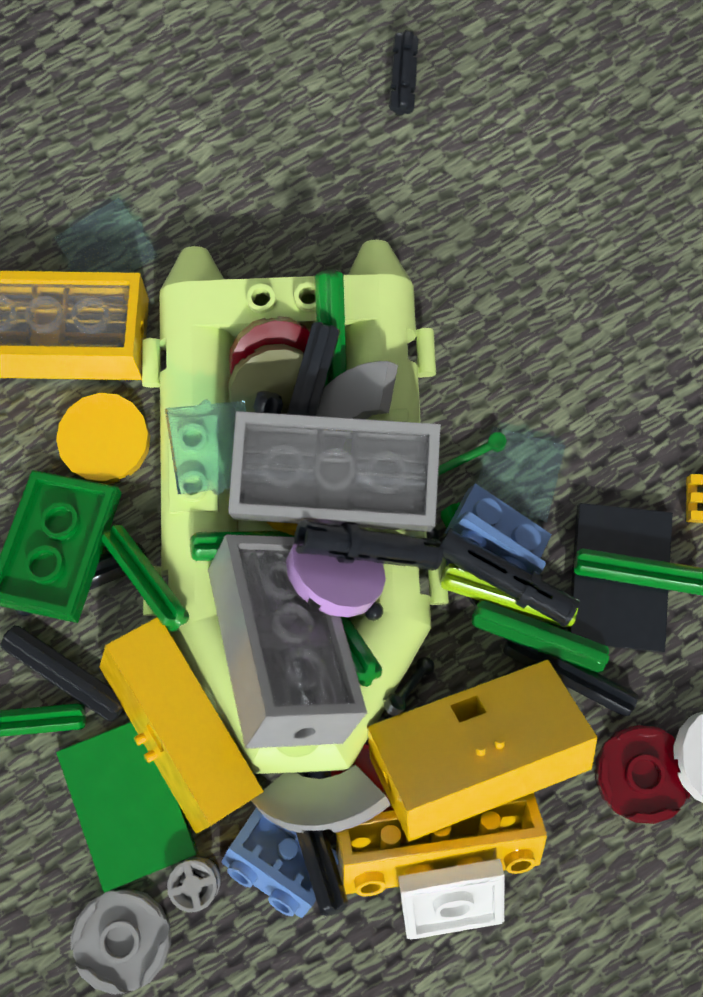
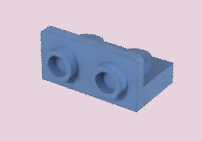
[445,483,552,573]
[221,808,339,918]

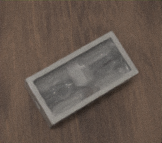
[228,411,441,532]
[208,535,367,749]

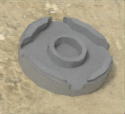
[70,888,171,995]

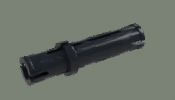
[294,520,443,571]
[439,528,580,627]

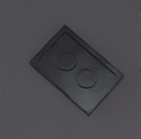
[568,503,673,653]

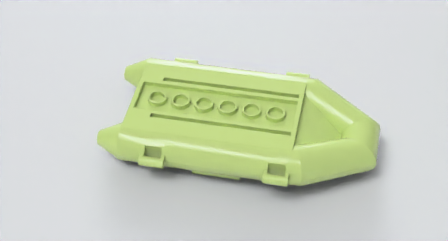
[142,240,449,774]

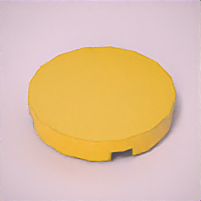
[56,393,151,485]

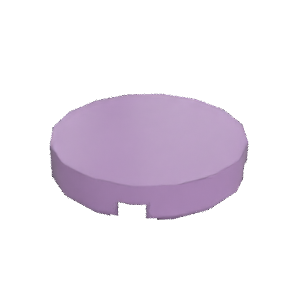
[286,544,386,617]

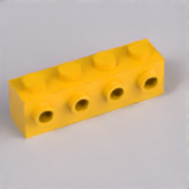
[336,792,547,896]

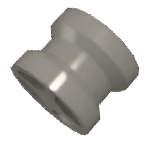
[167,856,221,912]

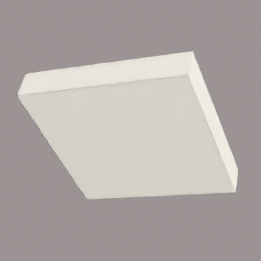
[398,859,504,940]

